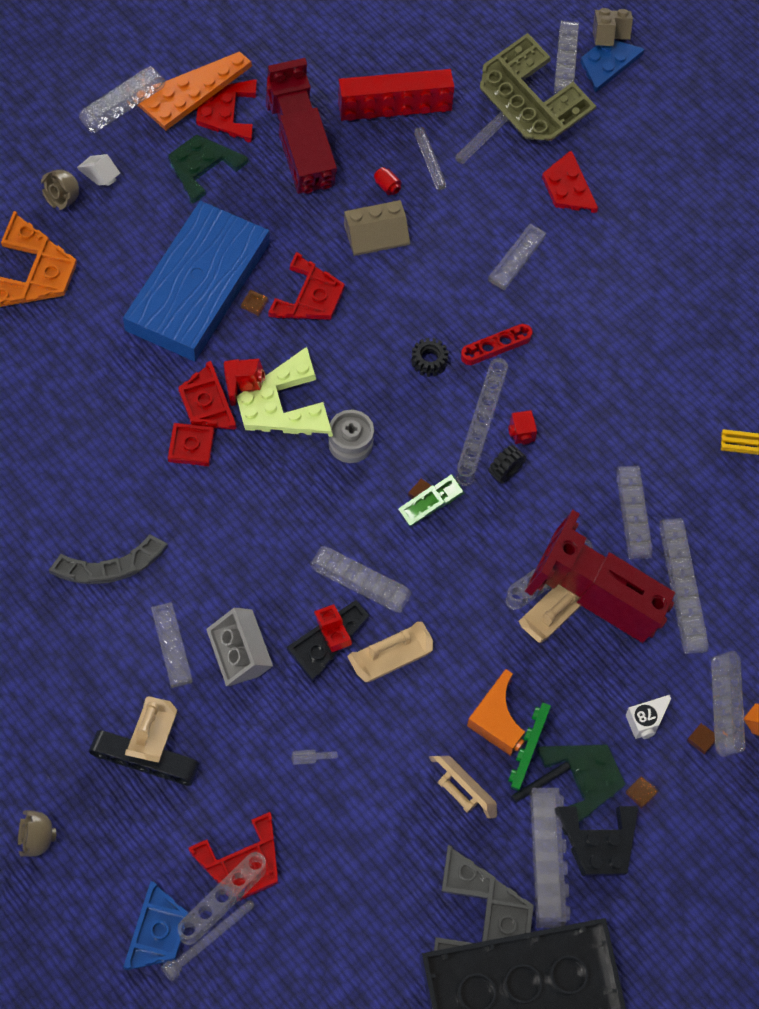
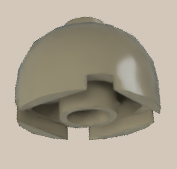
[41,169,79,210]
[18,810,56,857]

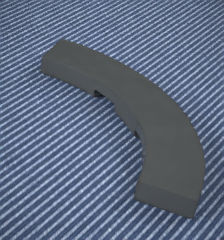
[49,534,168,584]

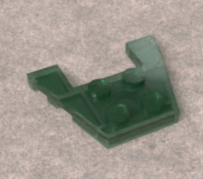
[168,134,248,204]
[537,745,625,822]

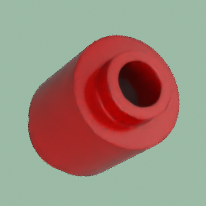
[374,167,402,195]

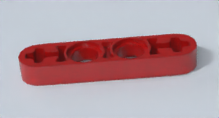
[461,324,532,365]

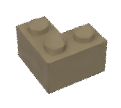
[592,8,633,46]

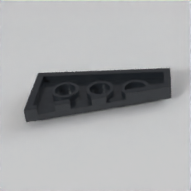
[287,600,369,683]

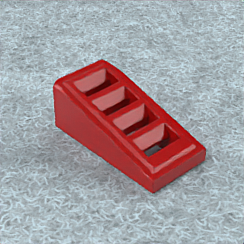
[223,359,240,406]

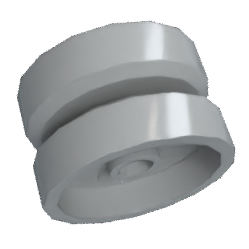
[328,410,374,463]

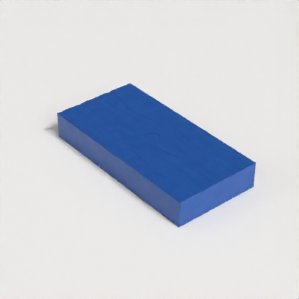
[123,201,270,362]

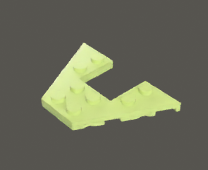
[237,347,333,437]

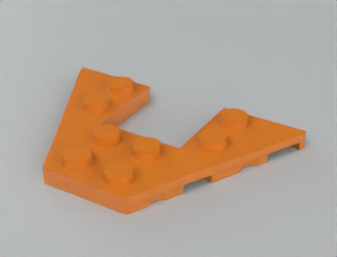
[0,211,77,307]

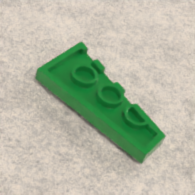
[508,702,551,791]

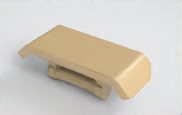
[519,584,581,643]
[348,621,433,682]
[125,696,177,763]
[429,756,497,819]

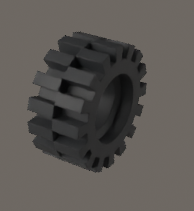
[411,338,448,377]
[488,445,527,484]

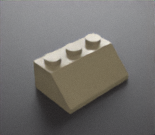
[344,200,410,256]

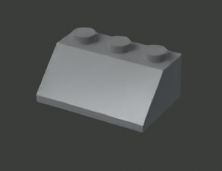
[206,607,273,686]

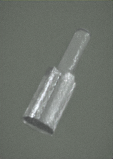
[291,750,338,765]

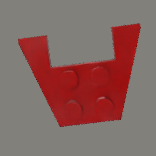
[196,79,257,142]
[268,252,345,320]
[188,812,278,902]

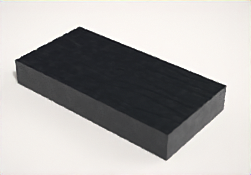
[419,918,626,1009]

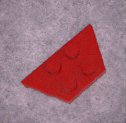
[542,151,598,213]
[178,361,236,430]

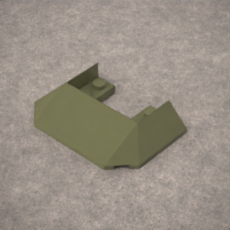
[480,33,597,141]

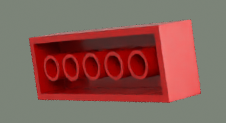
[338,69,454,121]

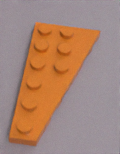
[130,51,252,131]

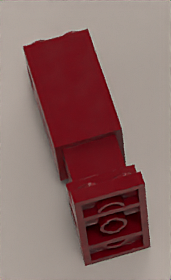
[266,58,337,194]
[524,509,675,643]

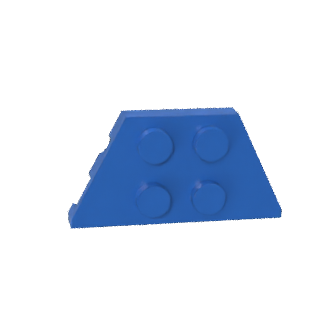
[581,40,644,92]
[123,881,189,970]

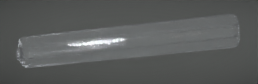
[455,112,508,164]
[414,127,446,190]

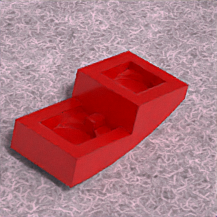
[314,604,352,652]

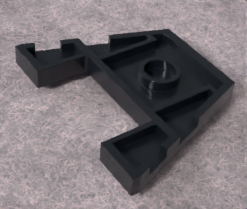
[554,806,638,876]

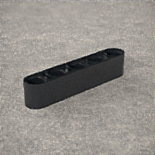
[89,730,200,786]

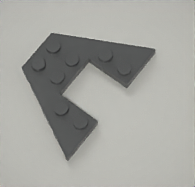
[433,845,534,951]

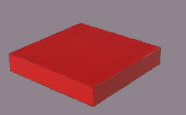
[168,423,215,466]

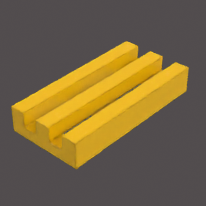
[721,429,759,455]

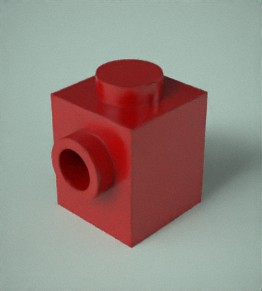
[235,359,265,392]
[508,410,537,444]

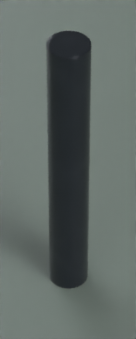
[511,762,571,803]

